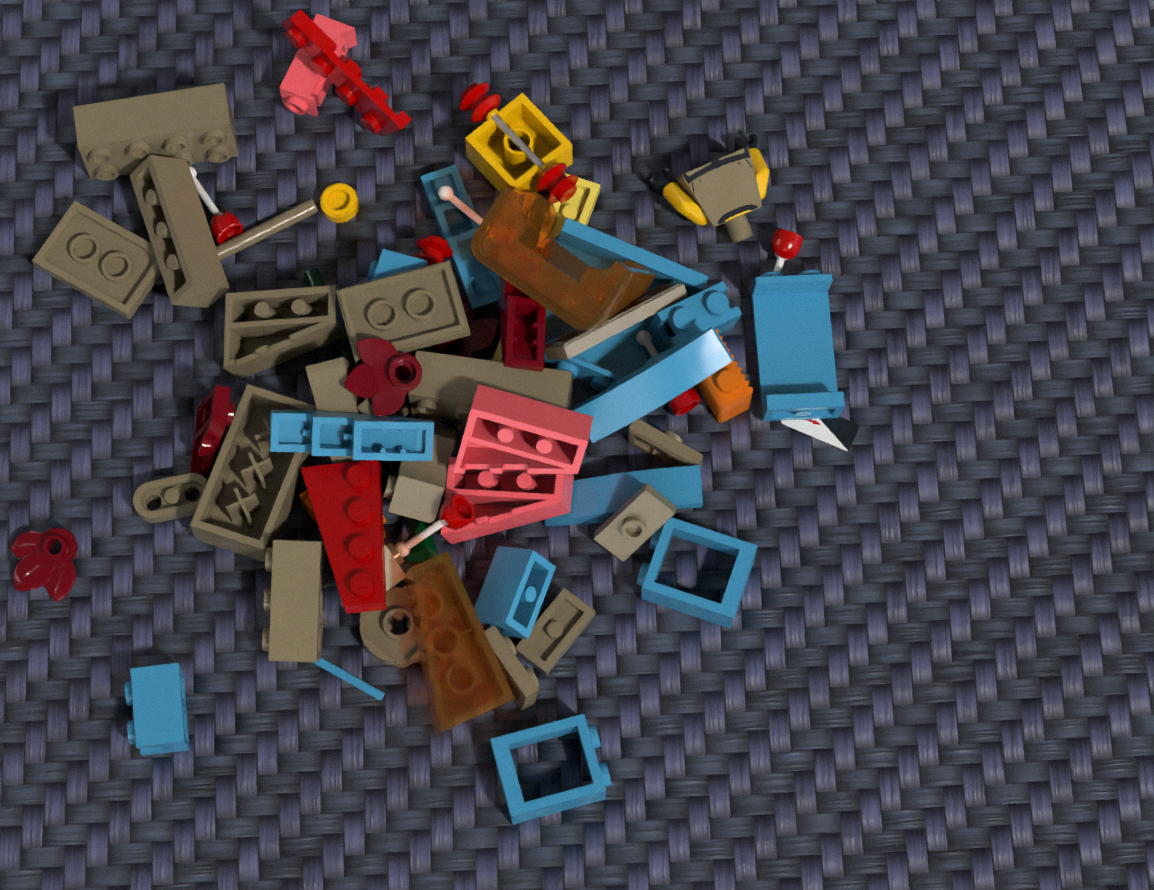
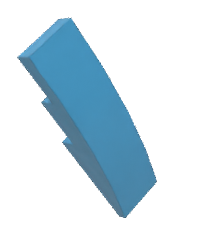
[420,164,500,310]
[573,326,733,443]
[269,410,434,461]
[545,465,703,527]

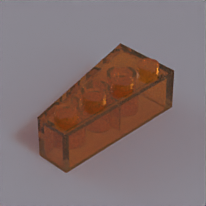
[405,551,515,737]

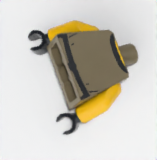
[650,133,769,243]

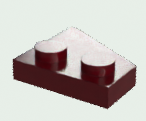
[189,385,235,477]

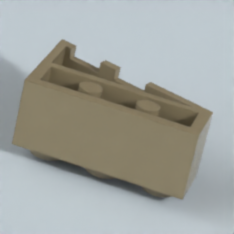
[262,539,327,663]

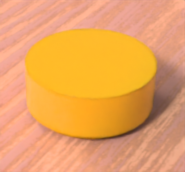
[320,183,359,223]

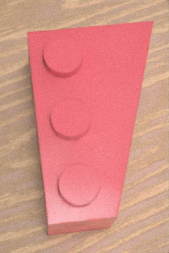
[452,384,593,474]
[440,457,574,544]

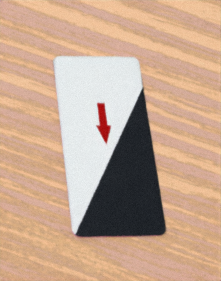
[781,417,860,451]

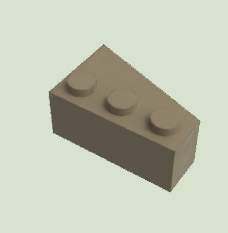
[223,285,348,380]

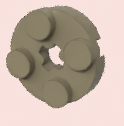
[359,586,439,668]

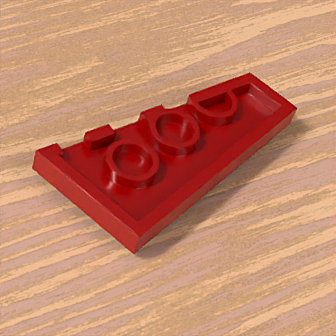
[281,9,412,137]
[301,460,387,614]

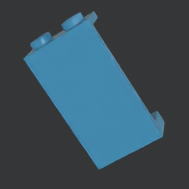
[751,270,845,421]

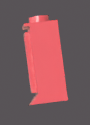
[279,14,358,117]

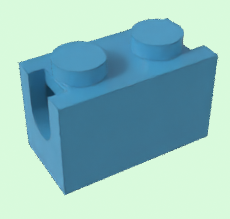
[649,281,742,352]
[470,546,556,639]
[125,663,190,756]

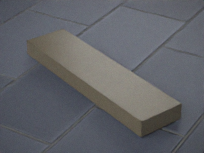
[545,283,688,360]

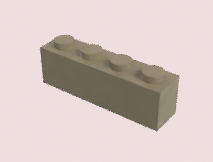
[129,155,229,308]

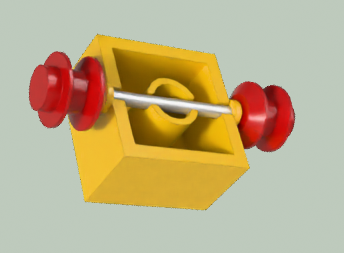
[460,82,578,209]

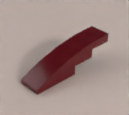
[499,245,546,372]

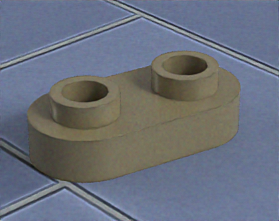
[133,473,208,523]

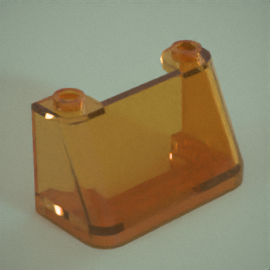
[471,185,656,330]

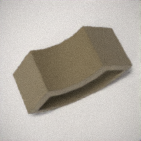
[383,417,456,524]

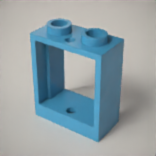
[636,517,758,629]
[490,714,612,825]

